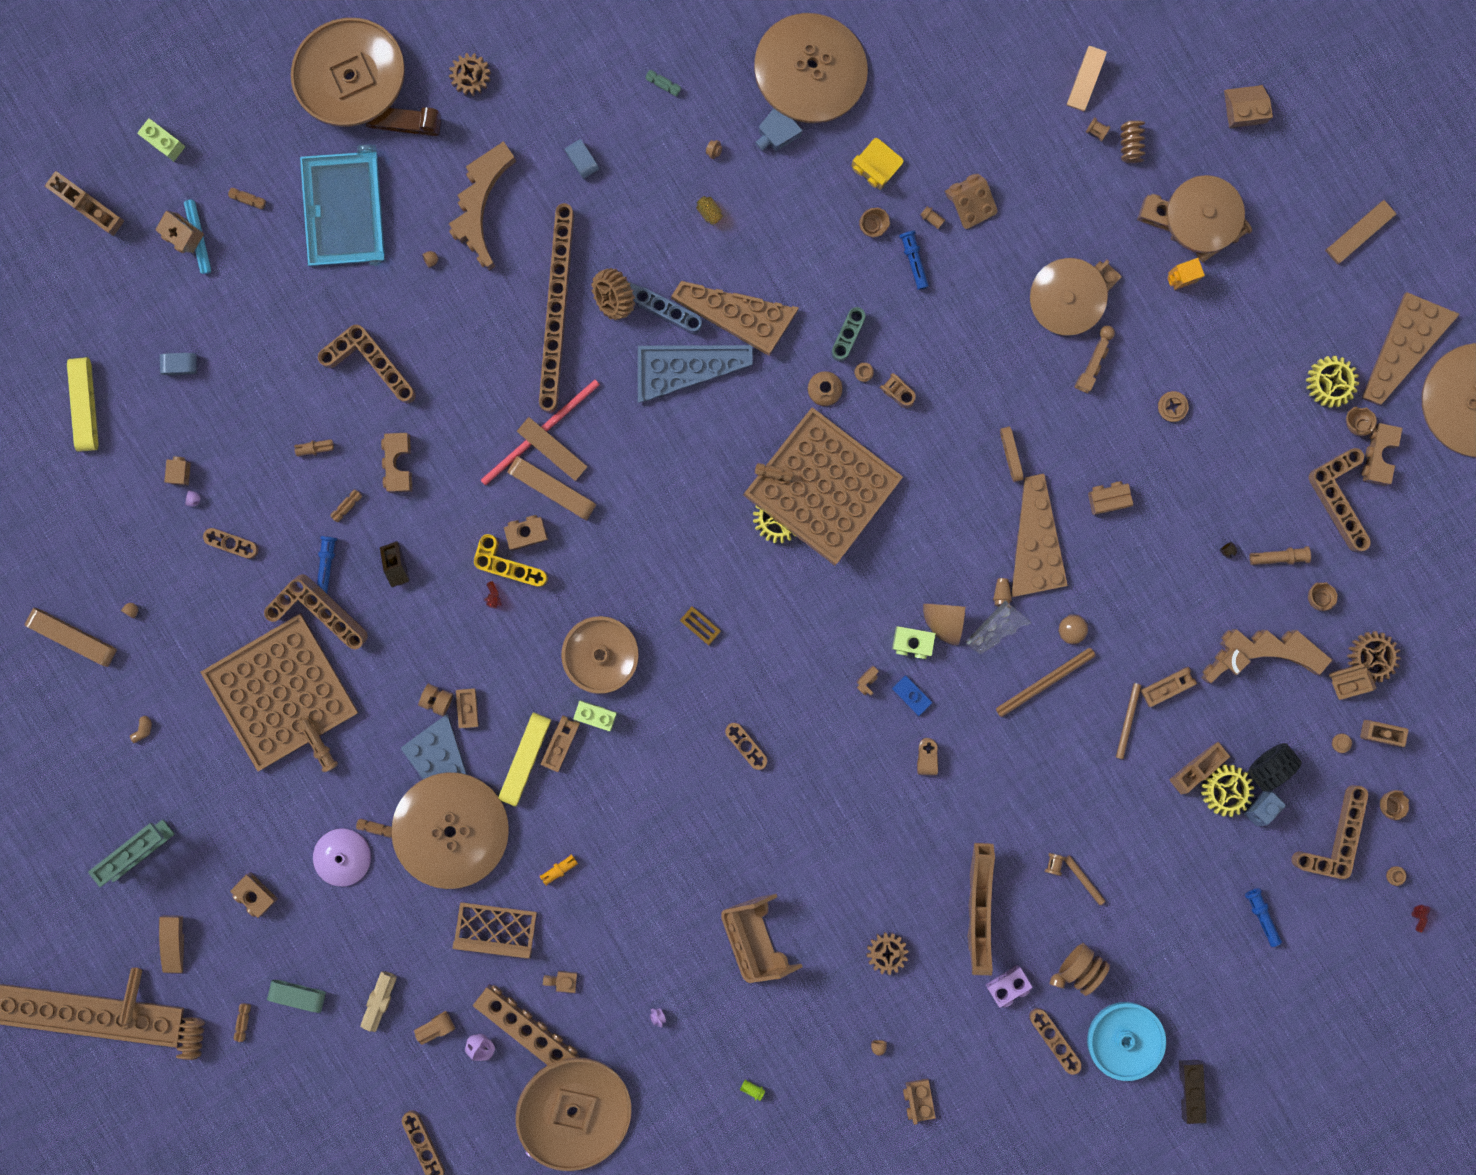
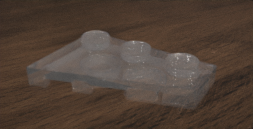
[965,600,1031,654]

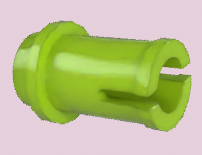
[740,1079,765,1101]

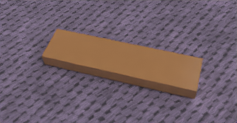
[1325,200,1396,265]
[517,417,587,481]

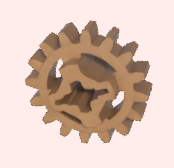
[449,53,491,96]
[866,932,909,975]

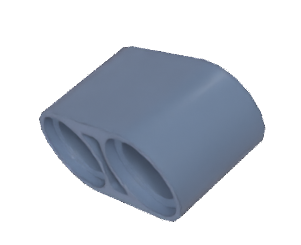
[564,139,599,179]
[160,353,197,375]

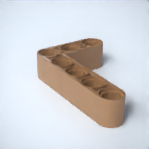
[318,325,416,403]
[1309,448,1371,552]
[264,574,368,650]
[1292,785,1368,879]

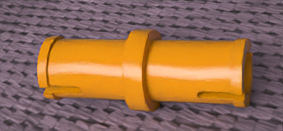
[540,854,578,886]

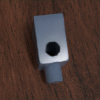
[755,109,802,151]
[1243,790,1286,826]

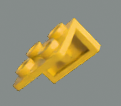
[851,138,903,190]

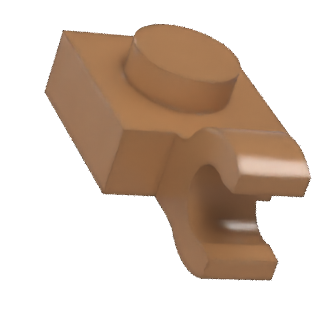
[543,971,577,993]

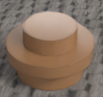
[706,140,722,159]
[854,363,874,382]
[1332,734,1352,753]
[1386,866,1406,886]

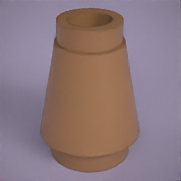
[993,578,1012,607]

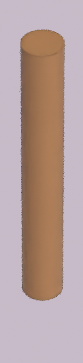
[1064,855,1105,906]

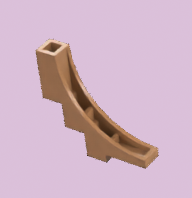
[449,141,516,270]
[1201,629,1332,683]
[967,843,995,976]

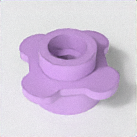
[650,1008,666,1028]

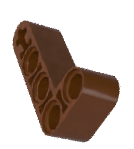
[366,107,441,136]

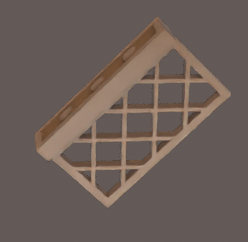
[452,902,537,959]

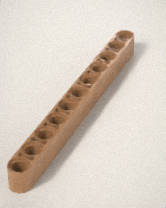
[539,203,574,413]

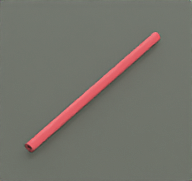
[481,380,600,486]

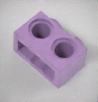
[985,965,1033,1008]

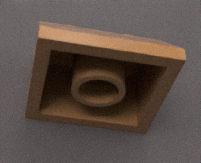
[1224,85,1273,128]

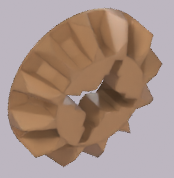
[1158,391,1189,422]

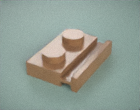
[1329,662,1376,700]

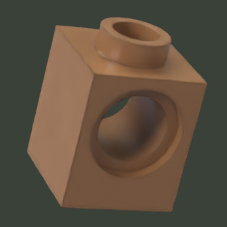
[164,456,191,485]

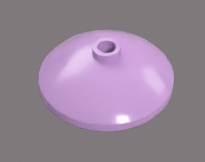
[313,828,371,887]

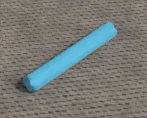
[184,200,211,274]

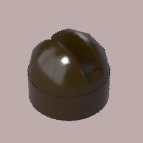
[1220,542,1237,558]

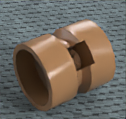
[418,683,453,717]

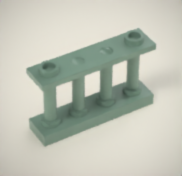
[88,819,175,887]

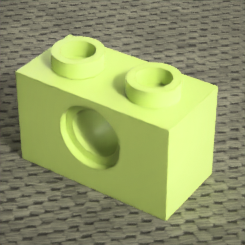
[137,118,185,162]
[892,626,936,659]
[573,700,617,731]

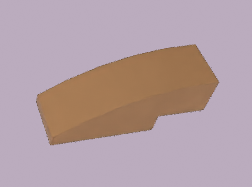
[1169,742,1230,795]
[159,915,184,973]

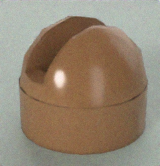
[422,251,438,268]
[121,603,138,619]
[1049,973,1066,989]
[871,1040,887,1056]

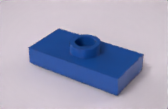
[891,675,932,716]

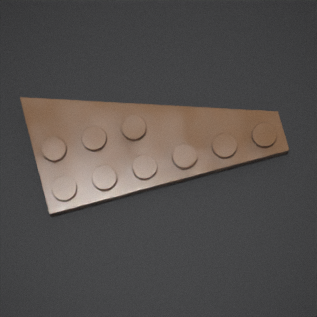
[671,281,799,356]
[1362,292,1459,405]
[1011,474,1068,597]

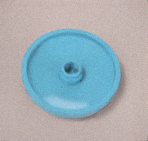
[1087,1002,1166,1081]

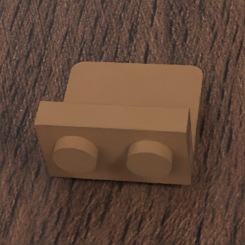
[945,174,998,229]

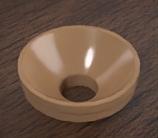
[808,371,842,406]

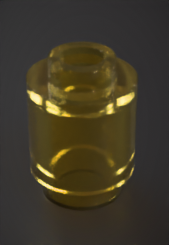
[696,196,723,225]

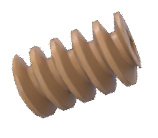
[1120,121,1146,163]
[176,1017,205,1060]

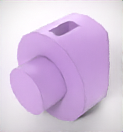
[465,1034,495,1061]

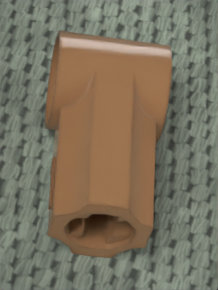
[414,1011,455,1045]

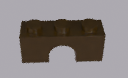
[1179,1060,1207,1124]

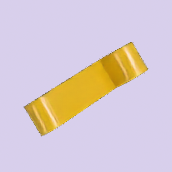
[474,534,548,587]

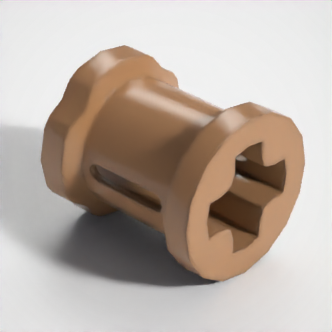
[1086,117,1111,142]
[1045,853,1066,876]

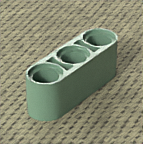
[831,307,865,362]
[267,980,326,1013]

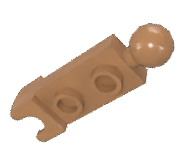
[1074,326,1115,393]

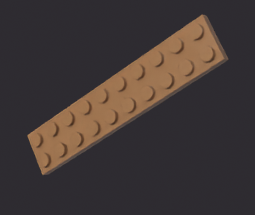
[0,984,184,1048]

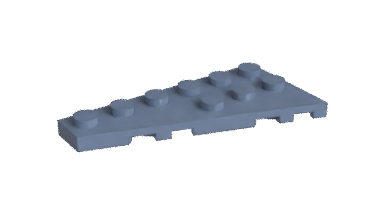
[638,345,752,404]
[401,714,467,779]

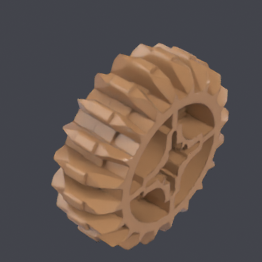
[591,268,635,320]
[1347,631,1401,683]

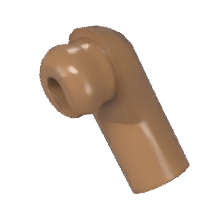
[130,716,152,744]

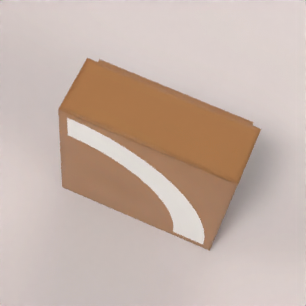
[1222,648,1251,675]

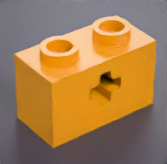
[1167,258,1205,290]

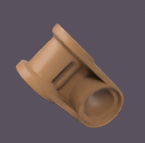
[879,373,916,408]
[917,738,938,775]

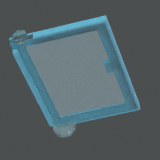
[300,145,385,266]

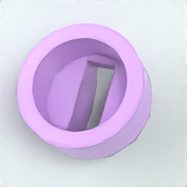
[185,491,201,507]

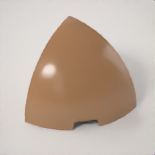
[923,604,965,646]

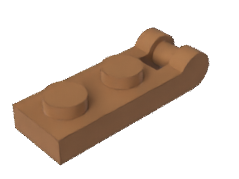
[1140,666,1197,707]
[540,715,580,772]

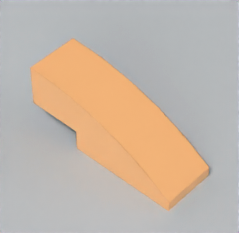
[1067,46,1107,111]

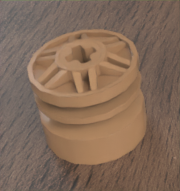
[1058,943,1110,996]

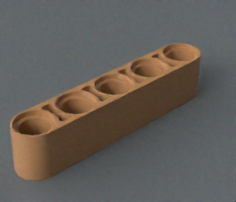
[507,456,597,521]
[24,607,117,667]

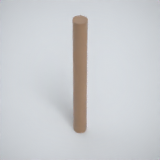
[1116,683,1141,759]

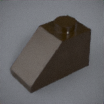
[380,541,410,587]

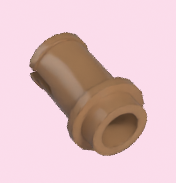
[921,206,945,229]

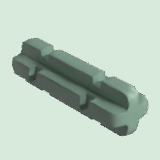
[646,70,681,96]

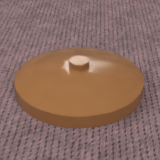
[1166,175,1245,253]
[1030,258,1108,335]
[561,616,639,694]

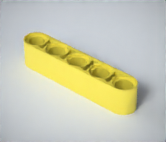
[67,357,98,452]
[498,712,551,807]

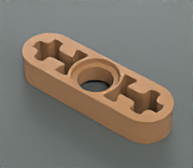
[1000,426,1023,482]
[203,528,258,559]
[725,723,767,770]

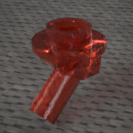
[483,581,502,609]
[1411,905,1431,933]

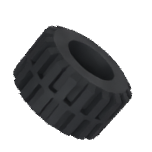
[1248,743,1302,792]

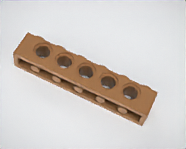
[472,984,579,1065]

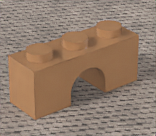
[1362,423,1403,486]
[381,433,412,493]

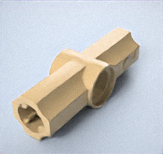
[360,971,397,1032]

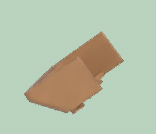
[721,894,802,983]

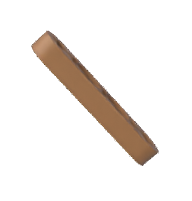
[1029,1008,1081,1075]
[402,1110,445,1175]

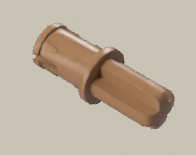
[294,439,334,457]

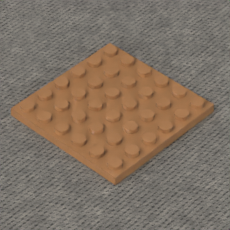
[743,407,903,566]
[200,614,359,771]

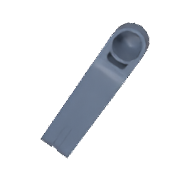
[628,281,702,334]

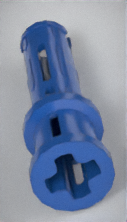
[899,230,929,290]
[317,536,338,595]
[1245,888,1282,947]

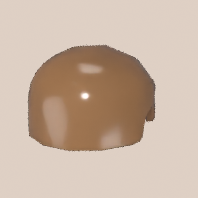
[859,207,890,238]
[1346,406,1377,436]
[1307,582,1338,611]
[1058,614,1088,644]
[1380,790,1409,820]

